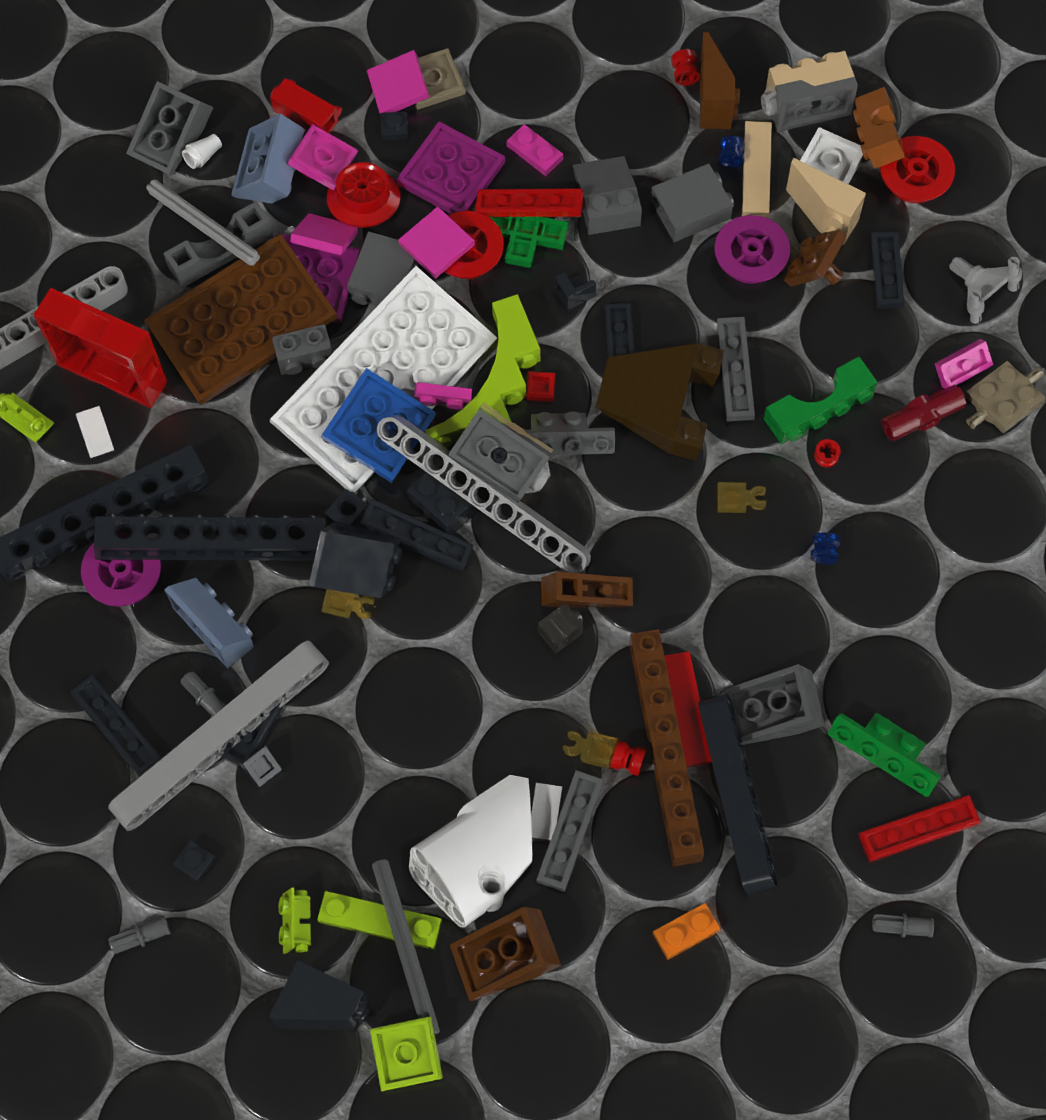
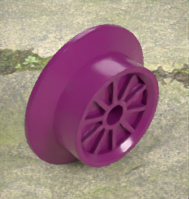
[715,215,790,284]
[81,533,161,606]

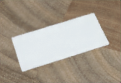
[76,406,114,458]
[531,783,562,840]

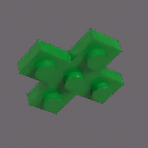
[489,217,569,268]

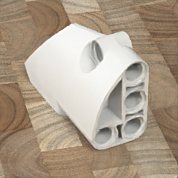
[409,775,532,928]

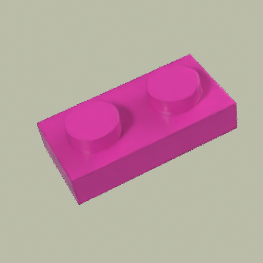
[507,124,563,176]
[935,339,993,389]
[413,382,472,409]

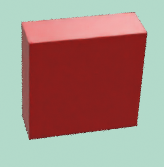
[526,371,555,402]

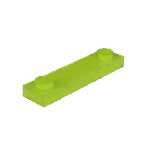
[317,891,442,950]

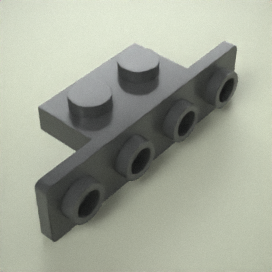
[524,412,615,455]

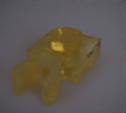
[717,482,766,513]
[321,589,375,619]
[563,731,618,769]

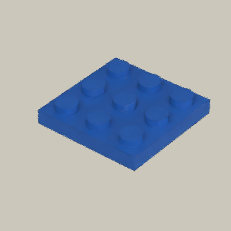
[321,368,436,483]

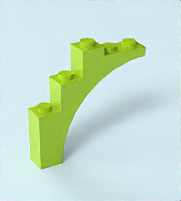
[425,294,540,448]

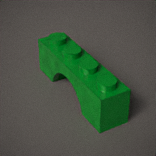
[764,357,877,445]

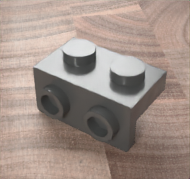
[272,325,333,375]

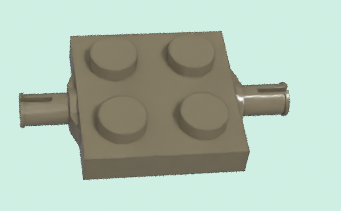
[965,361,1046,433]

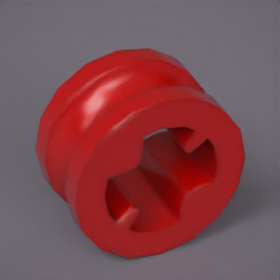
[814,439,841,467]

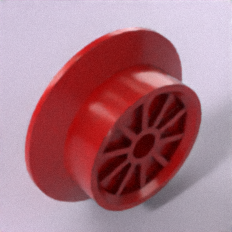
[880,136,955,203]
[327,162,400,228]
[444,211,504,279]

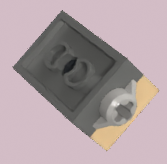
[761,51,858,132]
[448,403,553,503]

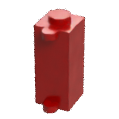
[270,78,342,133]

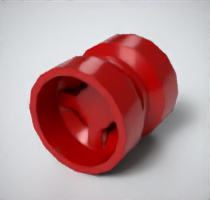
[671,49,700,86]
[610,740,647,776]

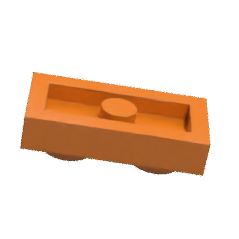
[653,903,720,960]

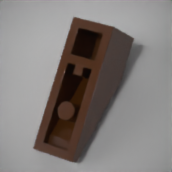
[541,572,633,608]

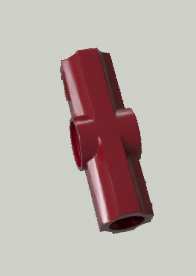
[881,384,966,441]

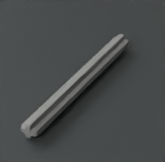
[146,180,260,266]

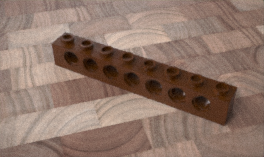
[629,629,704,867]

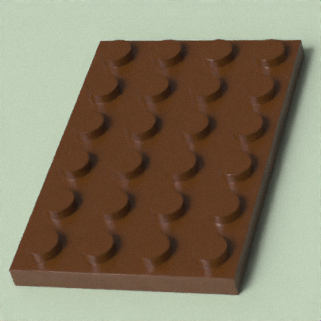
[144,234,338,405]

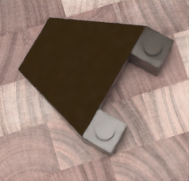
[595,343,725,461]

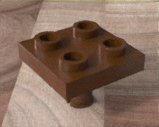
[784,229,847,287]

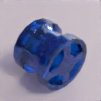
[718,136,745,168]
[810,533,841,564]

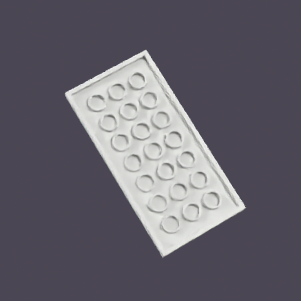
[270,266,497,494]

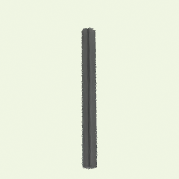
[372,859,440,1035]

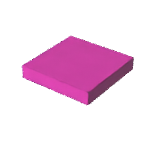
[367,50,430,114]
[288,124,358,191]
[398,207,475,279]
[291,213,359,255]

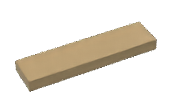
[742,121,772,218]

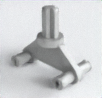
[949,257,1022,324]

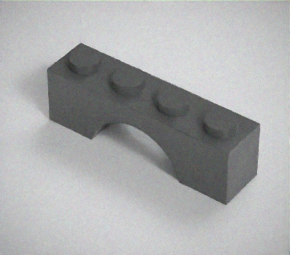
[163,201,274,288]

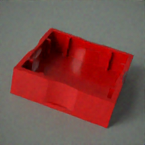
[33,288,167,408]

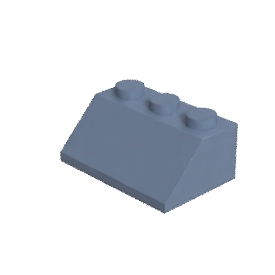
[231,114,305,203]
[164,578,254,669]

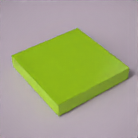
[370,1017,443,1091]

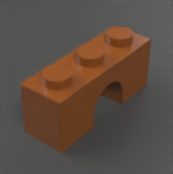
[853,87,905,169]

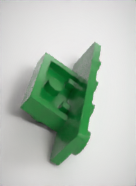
[828,713,941,797]

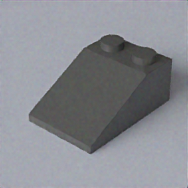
[126,81,213,175]
[573,156,642,235]
[720,664,825,745]

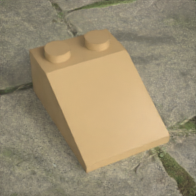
[786,158,866,245]

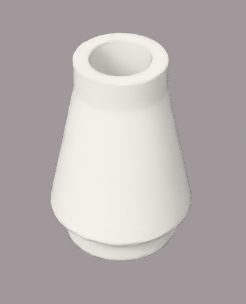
[182,134,222,169]

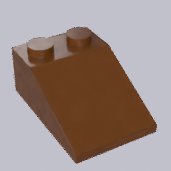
[700,32,740,129]
[450,907,561,1001]

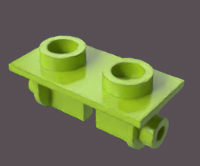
[0,393,54,443]
[279,888,311,954]

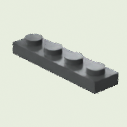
[716,317,755,421]
[537,770,604,892]

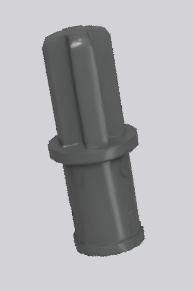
[181,672,226,717]
[872,913,934,938]
[109,916,171,954]

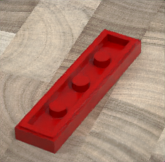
[475,189,584,217]
[664,651,712,768]
[858,795,981,863]

